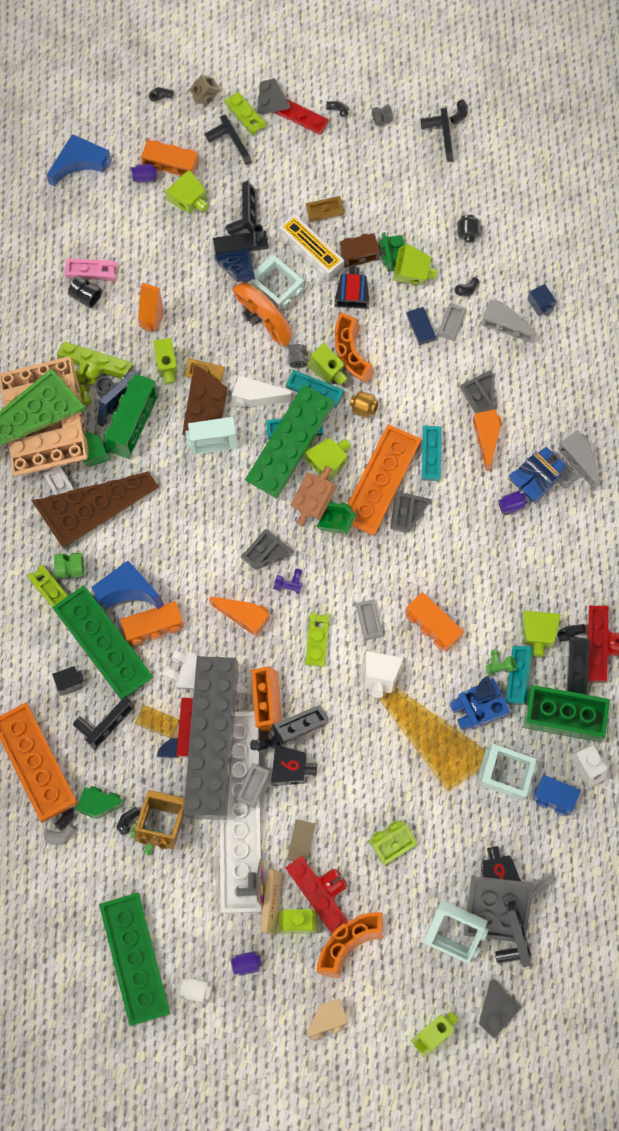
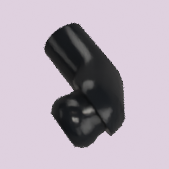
[148,87,174,102]
[450,100,468,125]
[326,101,349,116]
[454,277,480,296]
[557,624,586,642]
[250,731,270,751]
[54,806,74,831]
[116,806,140,835]

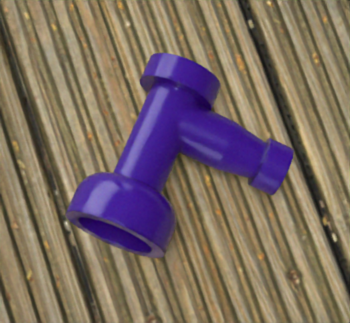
[273,569,303,595]

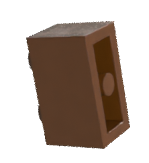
[339,233,380,268]

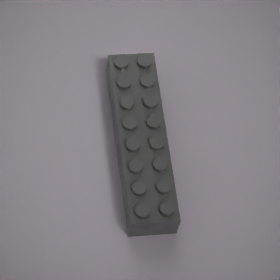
[183,656,239,820]

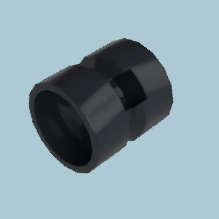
[68,275,102,309]

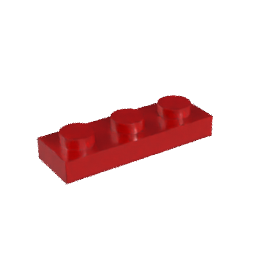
[275,99,329,135]
[177,697,193,757]

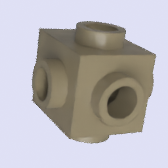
[189,75,220,104]

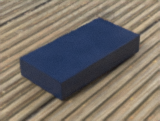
[406,307,436,345]

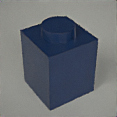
[527,284,556,316]

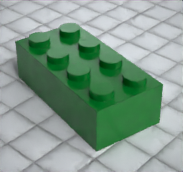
[104,373,158,459]
[523,685,610,743]

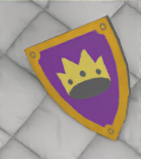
[237,858,265,909]

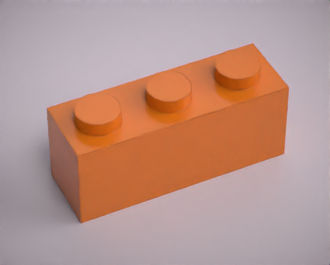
[141,139,199,176]
[405,592,464,652]
[120,601,184,646]
[251,666,282,731]

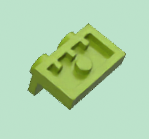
[368,820,418,866]

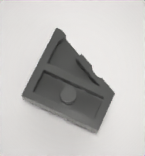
[257,78,290,114]
[460,370,495,413]
[390,491,431,533]
[241,529,294,570]
[478,979,522,1039]

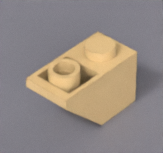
[307,998,348,1040]

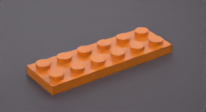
[348,424,421,537]
[0,702,78,823]

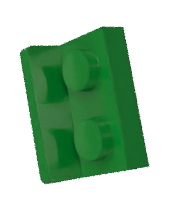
[378,232,404,272]
[316,501,357,534]

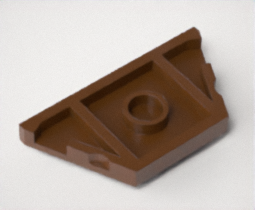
[182,365,228,436]

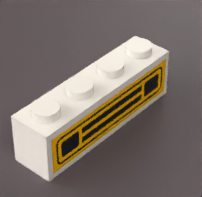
[279,214,344,282]

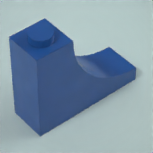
[46,134,112,186]
[91,561,164,609]

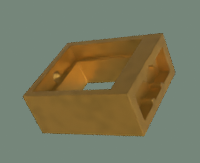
[134,790,185,850]

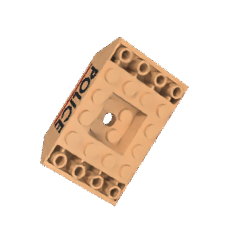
[0,356,89,477]

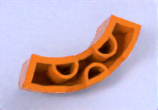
[232,282,293,347]
[334,312,375,383]
[316,912,384,978]

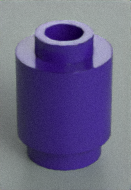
[131,164,157,183]
[498,491,527,514]
[231,951,262,976]

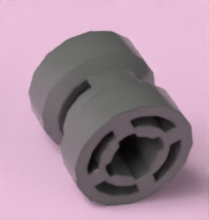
[372,105,393,125]
[289,344,307,368]
[95,377,114,398]

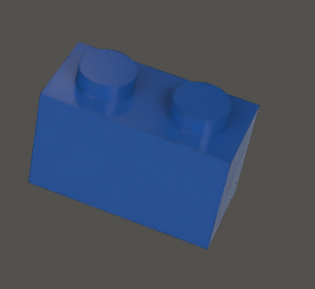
[532,774,581,816]

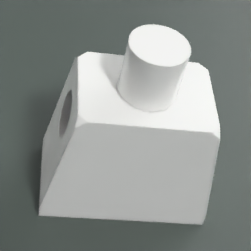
[364,651,403,698]
[569,745,607,789]

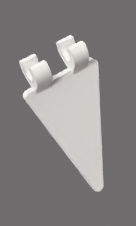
[165,651,248,694]

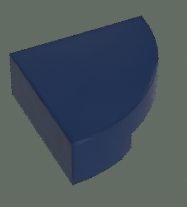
[475,675,496,702]
[157,738,178,759]

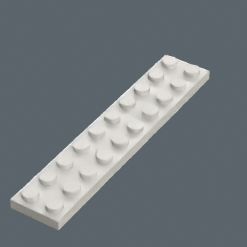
[220,711,262,914]

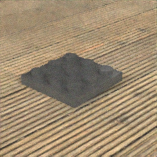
[463,876,534,942]

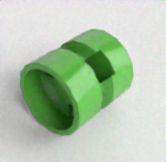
[54,553,84,579]

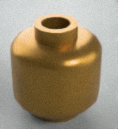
[350,391,379,418]

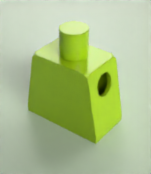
[165,170,209,214]
[393,243,437,285]
[153,338,178,385]
[307,343,348,386]
[305,438,351,482]
[521,610,561,658]
[278,909,318,934]
[410,1011,459,1057]

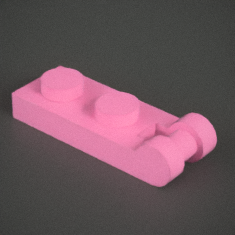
[65,259,117,281]

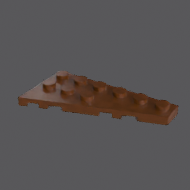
[31,471,159,548]

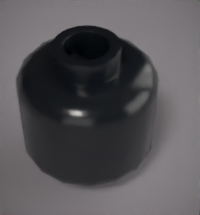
[456,215,481,243]

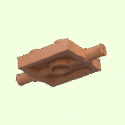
[290,466,337,527]

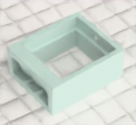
[248,254,304,311]
[185,417,237,455]
[476,743,537,799]
[423,900,488,964]

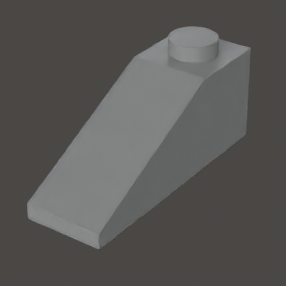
[481,300,536,344]
[558,430,600,491]

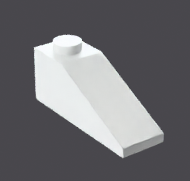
[232,376,292,407]

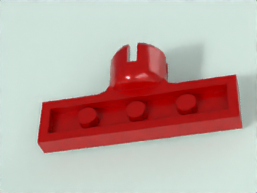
[588,605,619,683]
[285,855,349,933]

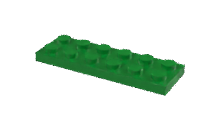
[245,384,335,499]
[52,585,153,700]
[99,892,171,1027]

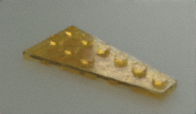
[378,686,485,793]

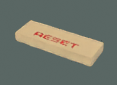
[260,870,283,935]

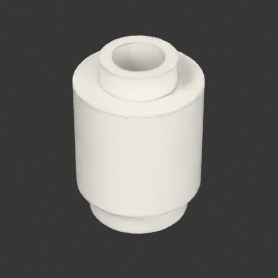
[180,978,212,1003]

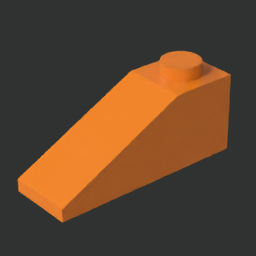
[138,282,164,332]
[473,410,502,471]
[209,596,270,637]

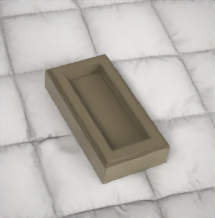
[287,820,315,862]

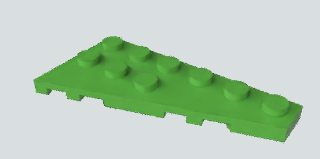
[0,368,87,446]

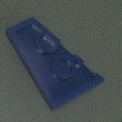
[214,249,255,283]
[97,369,140,427]

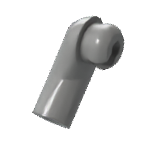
[44,825,75,845]

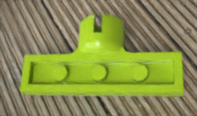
[57,341,132,386]

